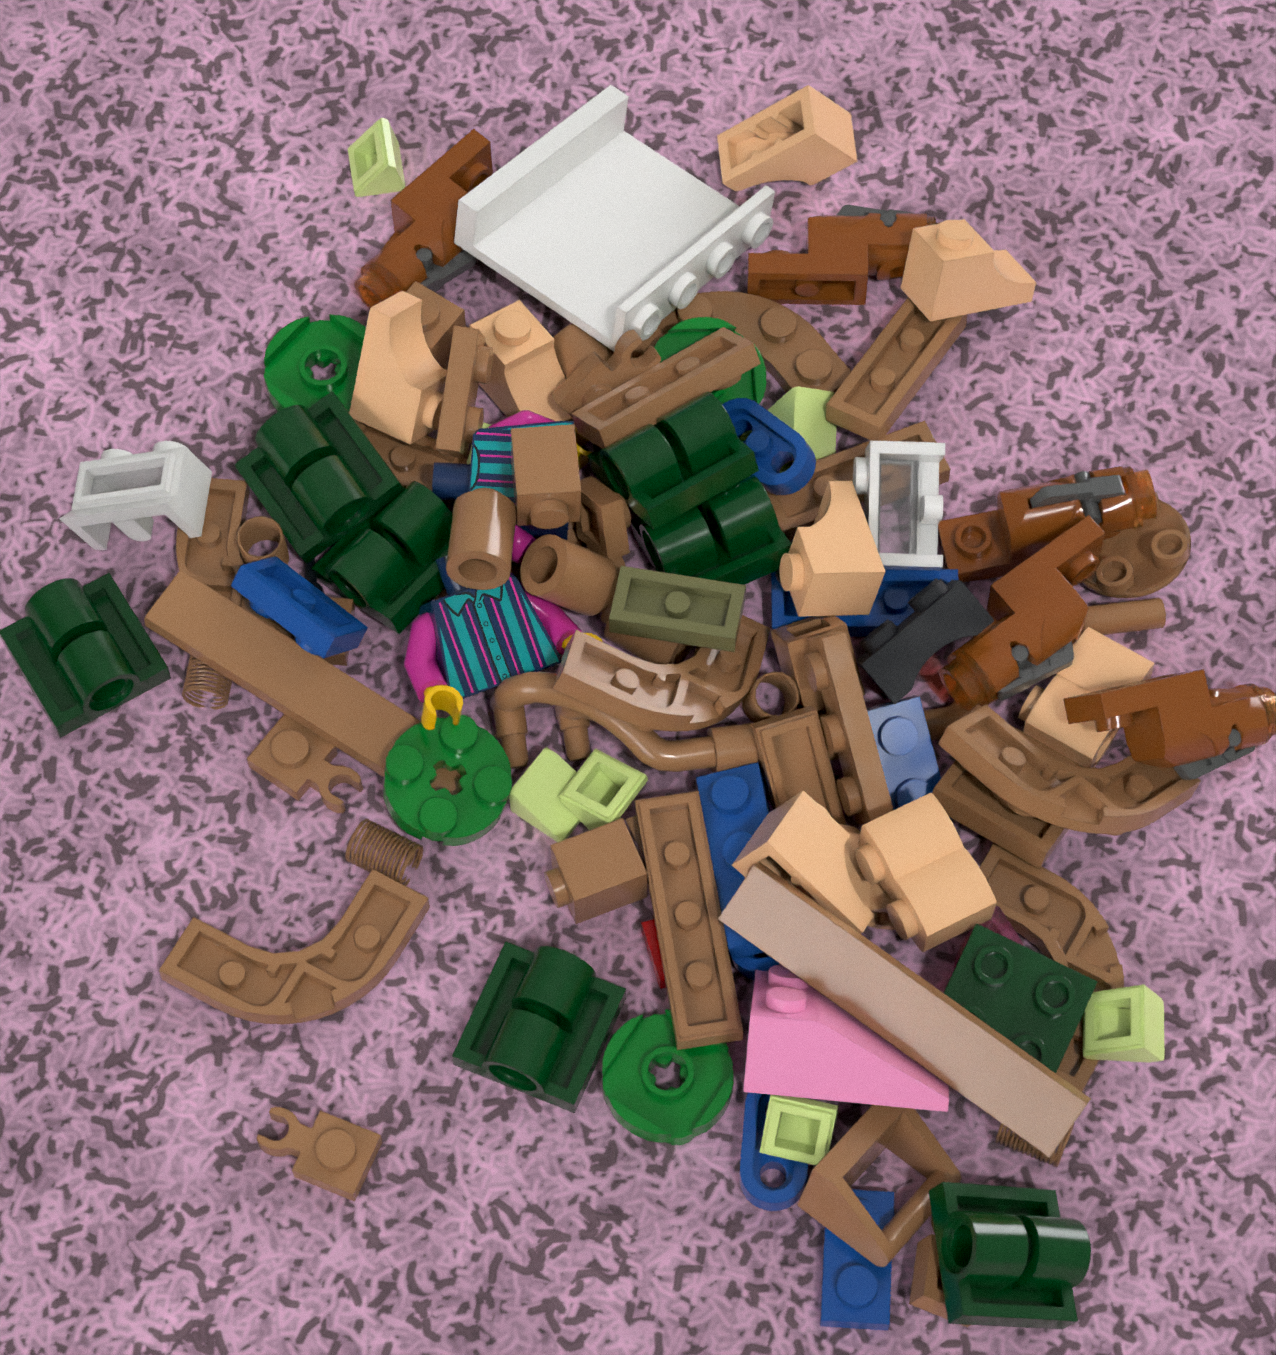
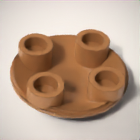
[1082,486,1191,598]

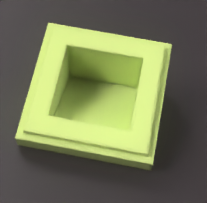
[768,386,837,462]
[509,747,581,842]
[1083,984,1165,1063]

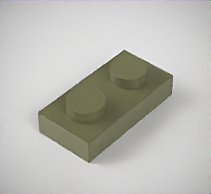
[609,566,746,652]

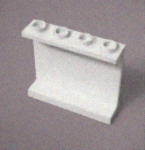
[454,85,775,351]

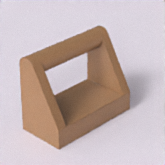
[797,1105,962,1267]

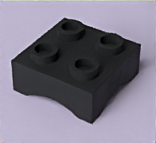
[856,578,995,704]

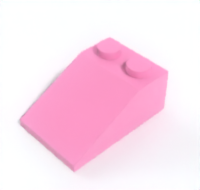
[743,965,949,1112]

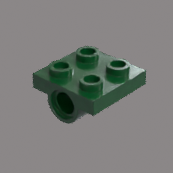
[234,391,405,563]
[587,392,759,530]
[631,475,791,585]
[312,481,453,634]
[0,573,171,738]
[943,923,1098,1073]
[452,941,627,1113]
[928,1182,1091,1330]

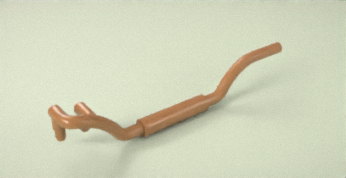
[490,598,1166,773]

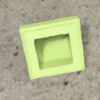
[347,118,406,197]
[559,748,648,830]
[759,1095,838,1166]

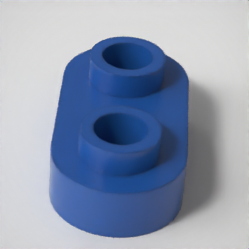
[722,398,816,495]
[739,1092,810,1211]

